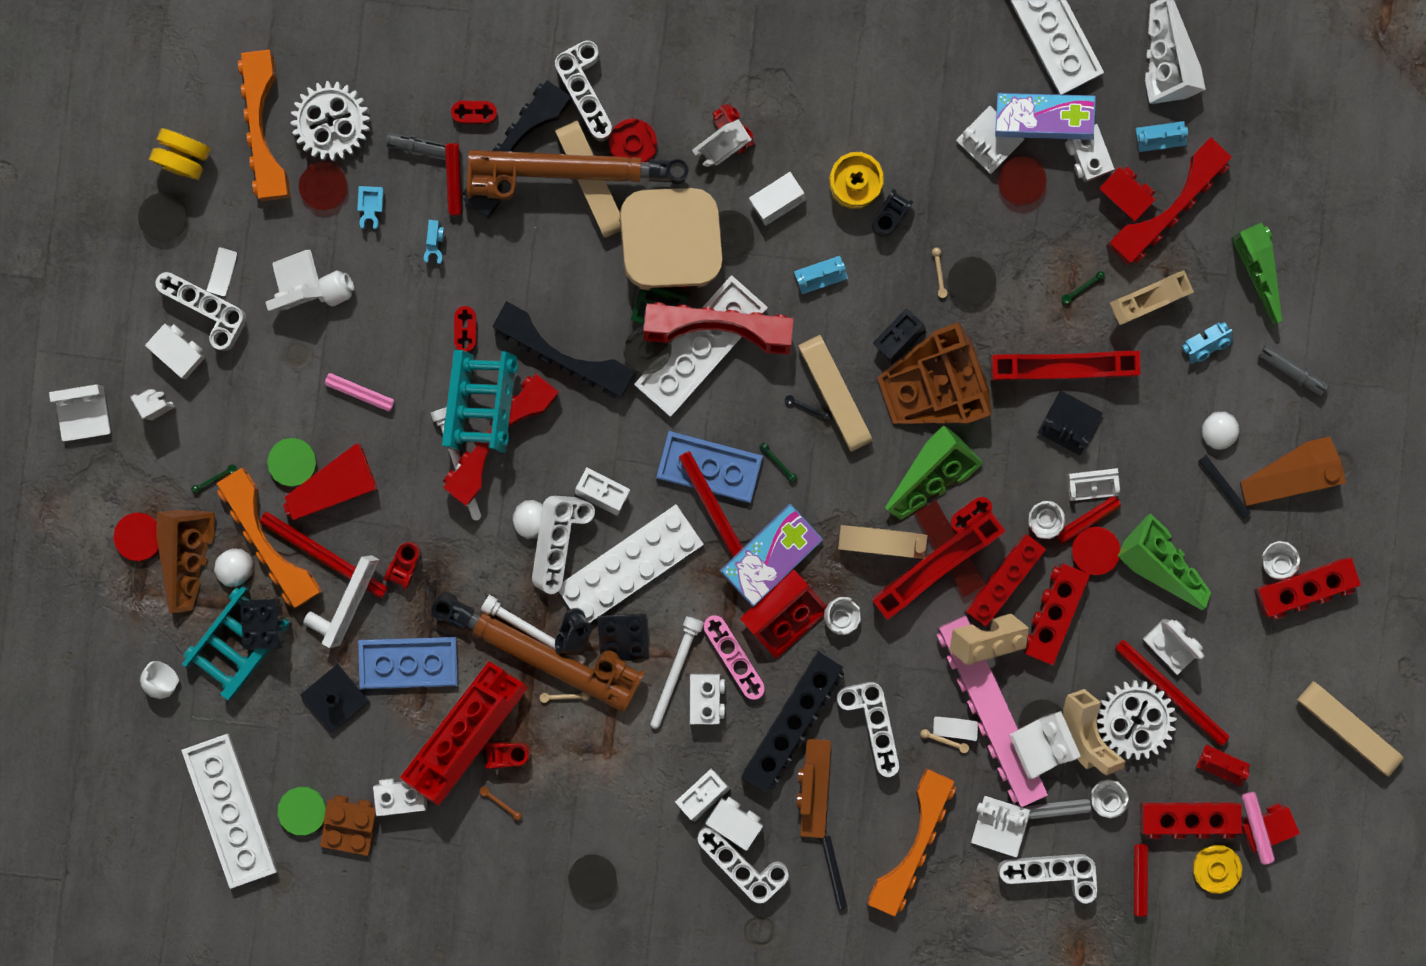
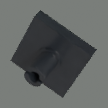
[300,663,370,732]

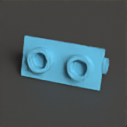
[1136,121,1188,152]
[794,256,848,294]
[1182,322,1233,364]

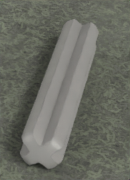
[1022,799,1091,819]

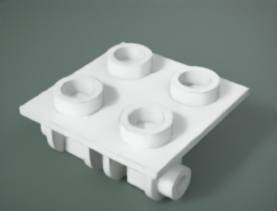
[956,106,1025,174]
[971,796,1031,857]

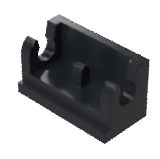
[873,308,926,365]

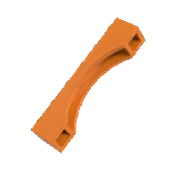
[238,49,291,201]
[217,468,323,608]
[867,768,956,916]

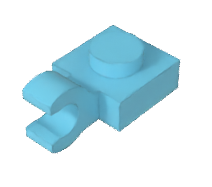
[424,220,444,264]

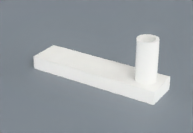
[303,555,379,648]

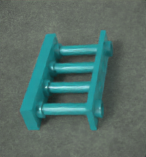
[442,350,518,453]
[182,586,291,700]

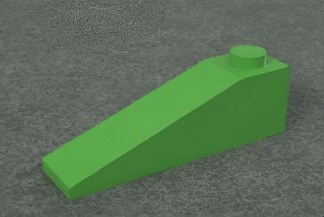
[1231,223,1282,325]
[885,426,984,520]
[1118,513,1211,610]

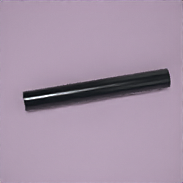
[1198,455,1251,518]
[821,835,847,909]

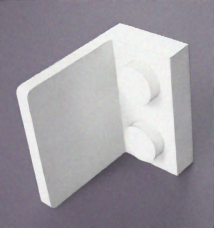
[266,250,323,311]
[49,384,111,441]
[1143,619,1204,675]
[1010,711,1081,779]

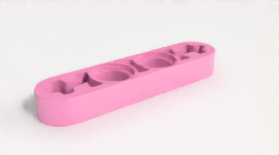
[704,615,764,699]

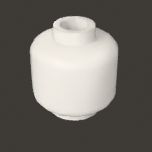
[319,270,354,306]

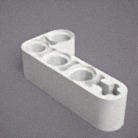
[555,40,613,141]
[156,272,247,351]
[532,496,595,594]
[837,682,899,777]
[698,826,789,903]
[997,854,1097,903]

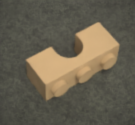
[950,614,1029,665]

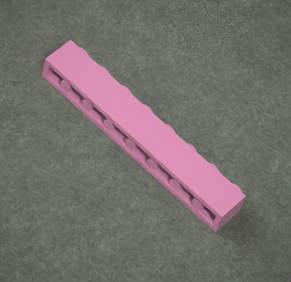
[936,616,1048,807]

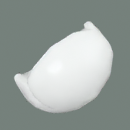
[1202,412,1239,450]
[513,500,543,539]
[1028,501,1066,539]
[1262,541,1300,580]
[214,549,254,587]
[824,597,861,635]
[140,661,179,699]
[1091,779,1129,819]

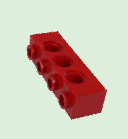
[965,534,1046,627]
[1255,557,1361,620]
[1024,563,1090,665]
[1140,802,1242,839]

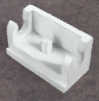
[692,119,752,167]
[749,172,806,226]
[131,389,175,421]
[574,468,630,516]
[1066,468,1120,501]
[675,769,731,822]

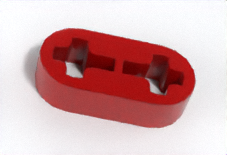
[451,100,498,124]
[454,306,477,352]
[950,497,992,532]

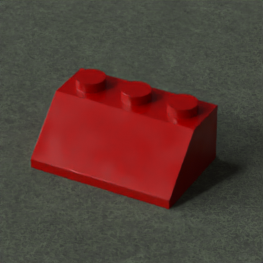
[740,570,827,659]

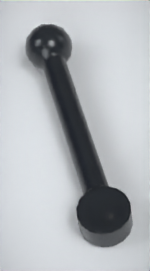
[785,395,832,422]

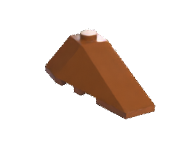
[1240,436,1346,506]
[156,510,215,613]

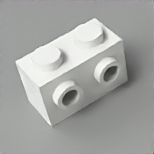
[1065,124,1114,183]
[145,324,205,379]
[690,674,725,724]
[373,778,428,816]
[705,797,763,851]

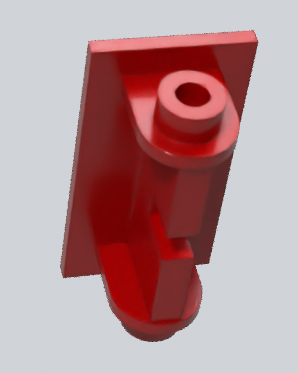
[712,104,756,155]
[1196,744,1251,787]

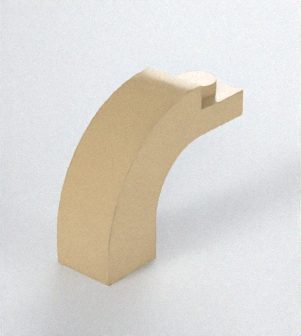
[1110,270,1194,325]
[838,525,928,559]
[1063,689,1125,775]

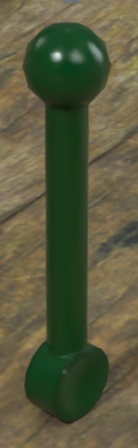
[1061,271,1105,304]
[759,442,797,482]
[191,464,238,494]

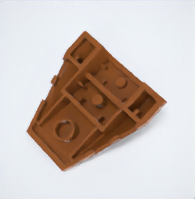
[877,322,992,424]

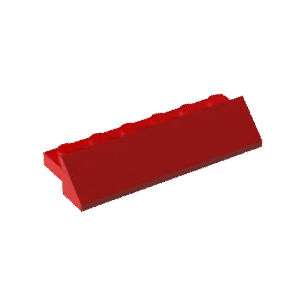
[399,661,528,806]

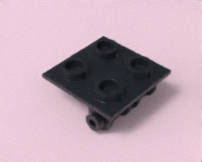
[1037,390,1103,456]
[240,599,285,649]
[597,613,649,660]

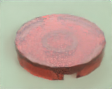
[997,156,1047,206]
[299,162,348,211]

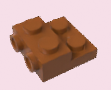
[320,795,376,856]

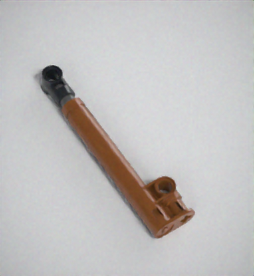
[467,150,689,201]
[431,592,645,713]

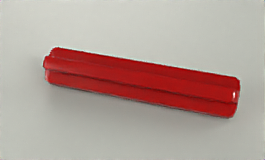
[445,143,462,215]
[1056,496,1121,543]
[1134,844,1148,917]

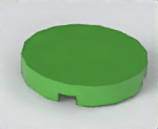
[267,438,317,487]
[278,786,327,835]

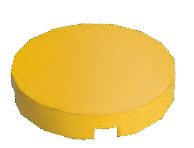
[1192,844,1242,894]

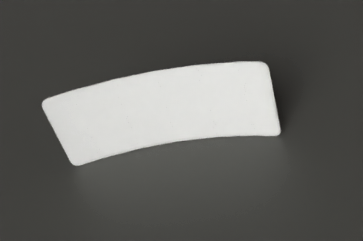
[207,247,237,296]
[933,717,978,741]

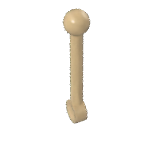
[932,247,947,298]
[540,692,591,703]
[920,729,969,753]

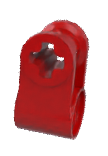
[384,542,421,590]
[484,742,531,768]

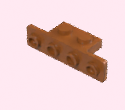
[796,739,831,838]

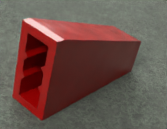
[283,443,378,520]

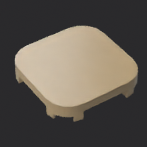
[619,188,722,290]

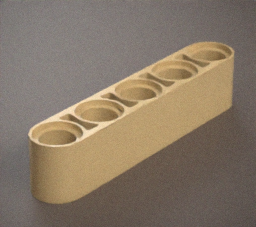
[555,121,621,238]
[798,335,873,452]
[1297,681,1405,777]

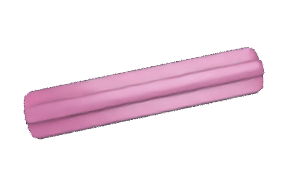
[325,373,394,411]
[1242,792,1275,864]

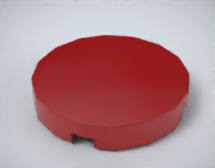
[609,118,657,162]
[113,512,159,561]
[1071,527,1120,575]

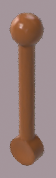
[480,786,522,821]

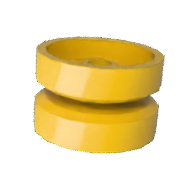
[148,128,212,180]
[829,152,883,209]

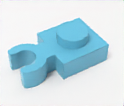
[357,186,384,229]

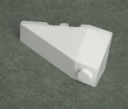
[1145,0,1206,104]

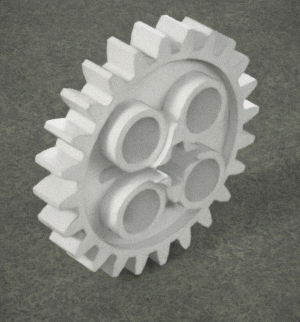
[290,81,371,161]
[1097,680,1177,760]

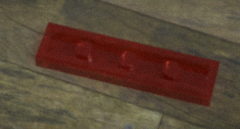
[915,500,985,597]

